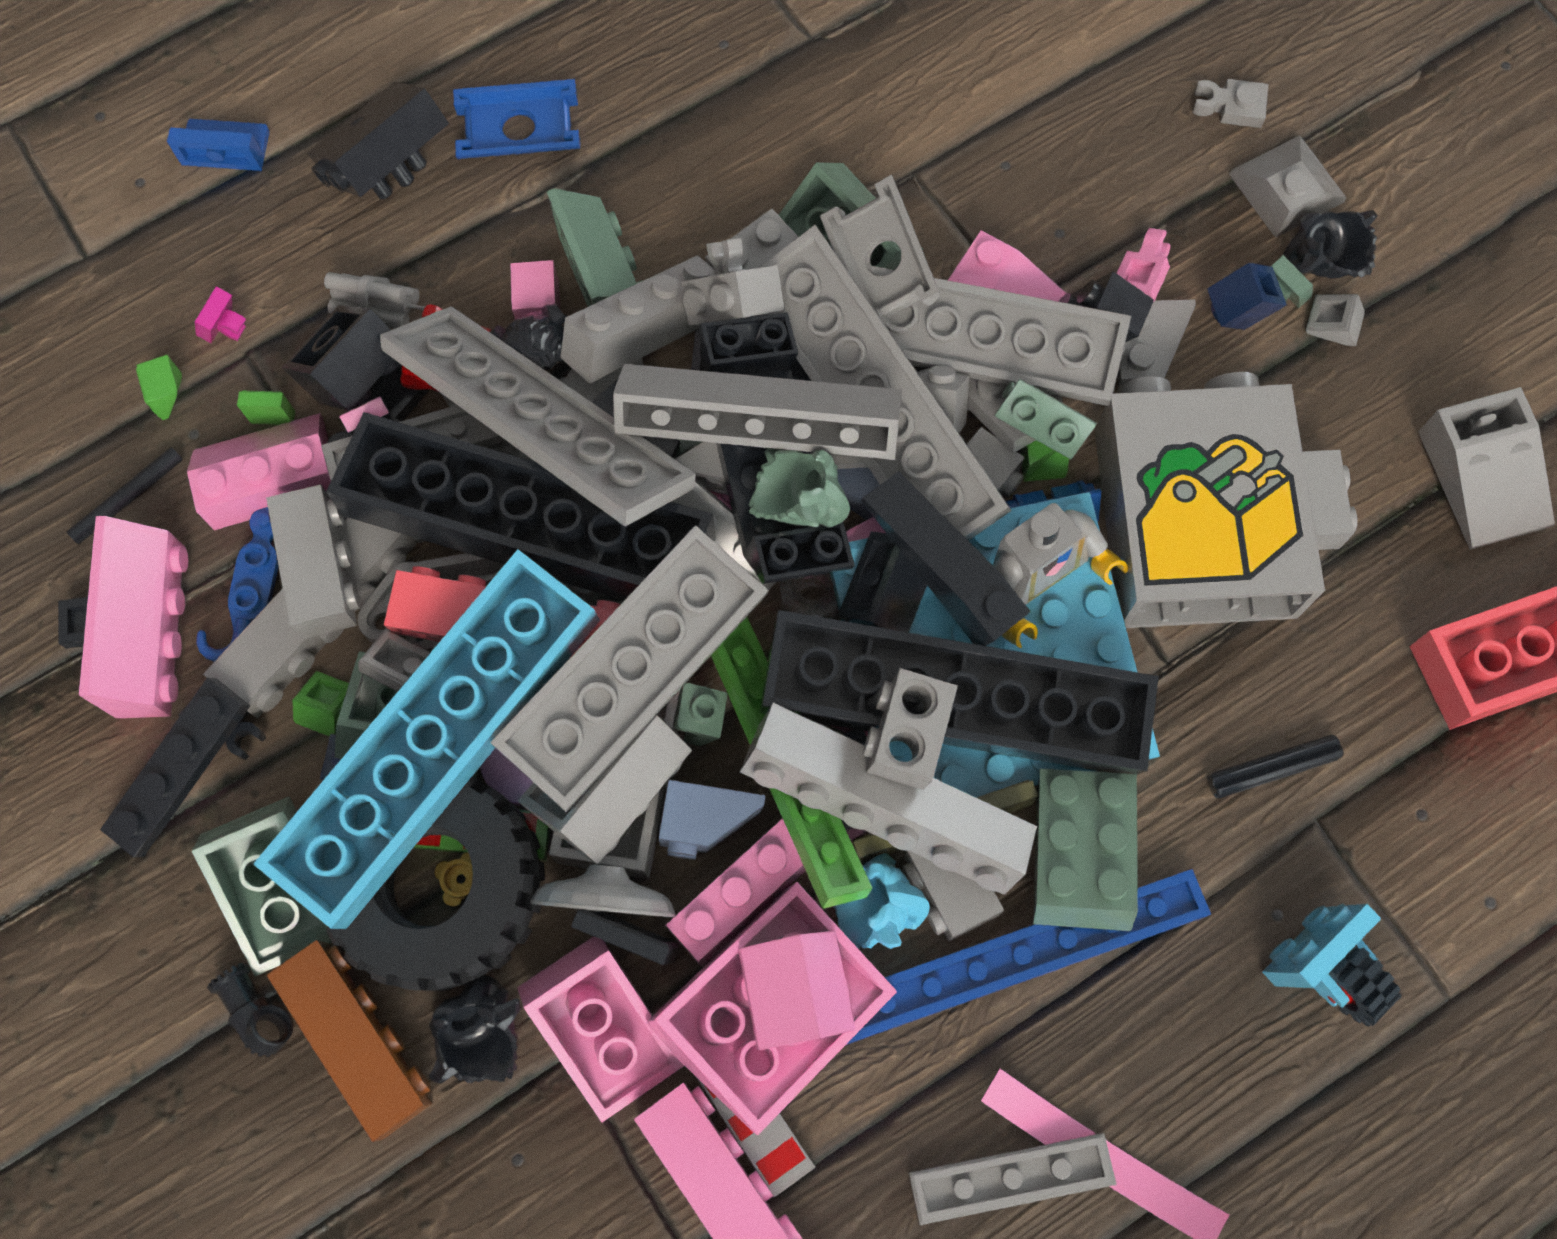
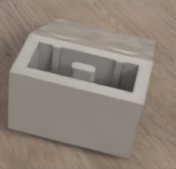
[1418,387,1555,550]

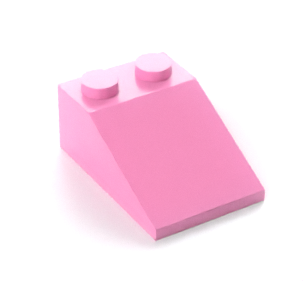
[948,230,1066,302]
[517,936,684,1122]

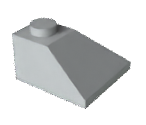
[1229,135,1347,238]

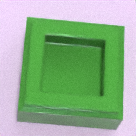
[237,391,295,425]

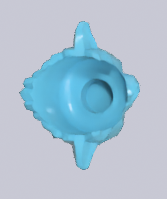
[833,853,930,949]

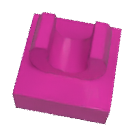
[195,286,246,344]

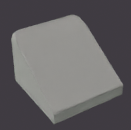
[1306,294,1364,346]

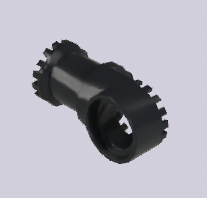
[207,963,294,1057]

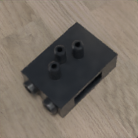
[307,82,449,200]

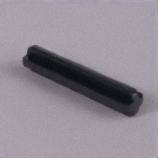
[1208,735,1344,798]

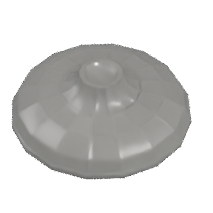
[529,865,675,917]

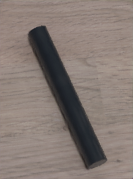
[66,447,183,545]

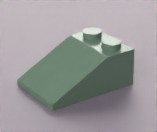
[192,796,332,976]

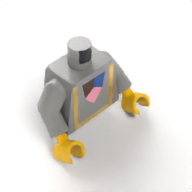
[993,503,1128,648]

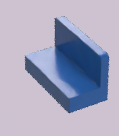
[167,119,270,171]

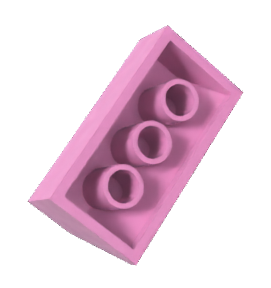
[79,516,188,719]

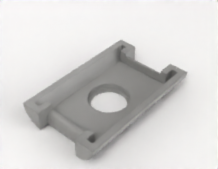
[820,175,940,328]

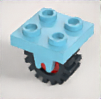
[1262,904,1401,1027]

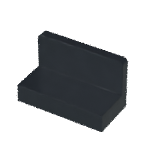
[837,531,927,633]

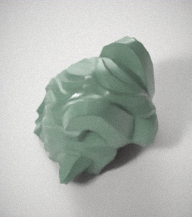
[748,448,850,527]

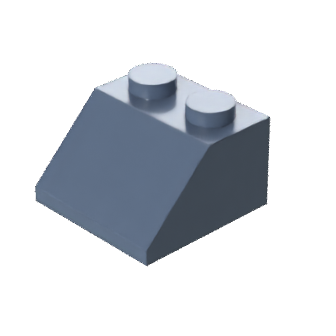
[659,780,766,860]

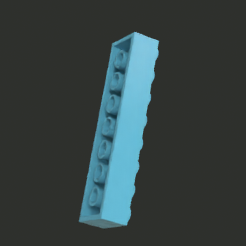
[253,549,600,929]

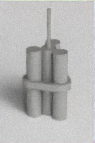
[324,272,424,329]

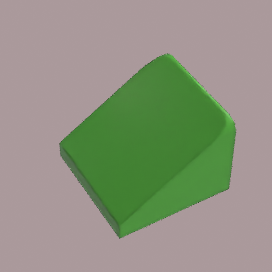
[293,671,349,737]

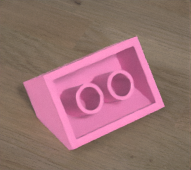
[187,413,331,530]

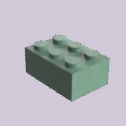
[1033,769,1138,931]

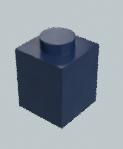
[1207,263,1287,330]

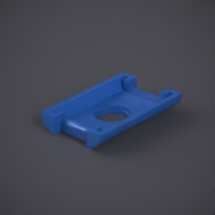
[453,79,581,159]

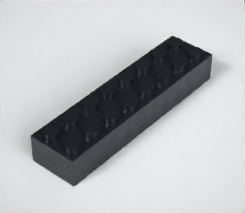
[326,412,716,601]
[759,610,1159,775]

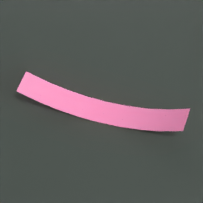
[981,1069,1229,1239]

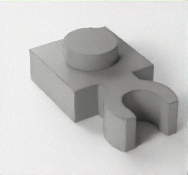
[1193,79,1268,128]

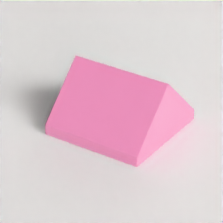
[738,931,855,1051]

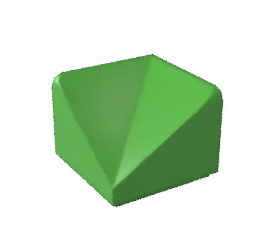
[136,355,182,420]
[1020,440,1069,481]

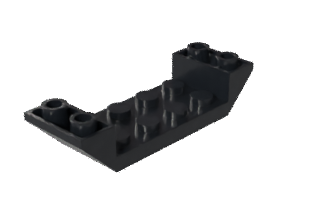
[699,312,855,584]

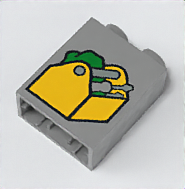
[1095,372,1325,628]

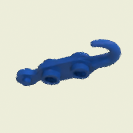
[196,507,279,662]

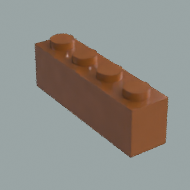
[267,940,433,1142]

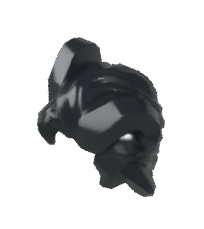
[1283,210,1378,279]
[490,304,567,370]
[429,976,521,1084]

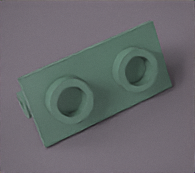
[995,378,1097,459]

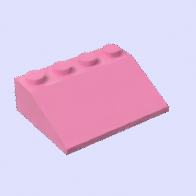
[646,882,897,1135]

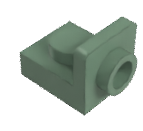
[674,683,728,746]

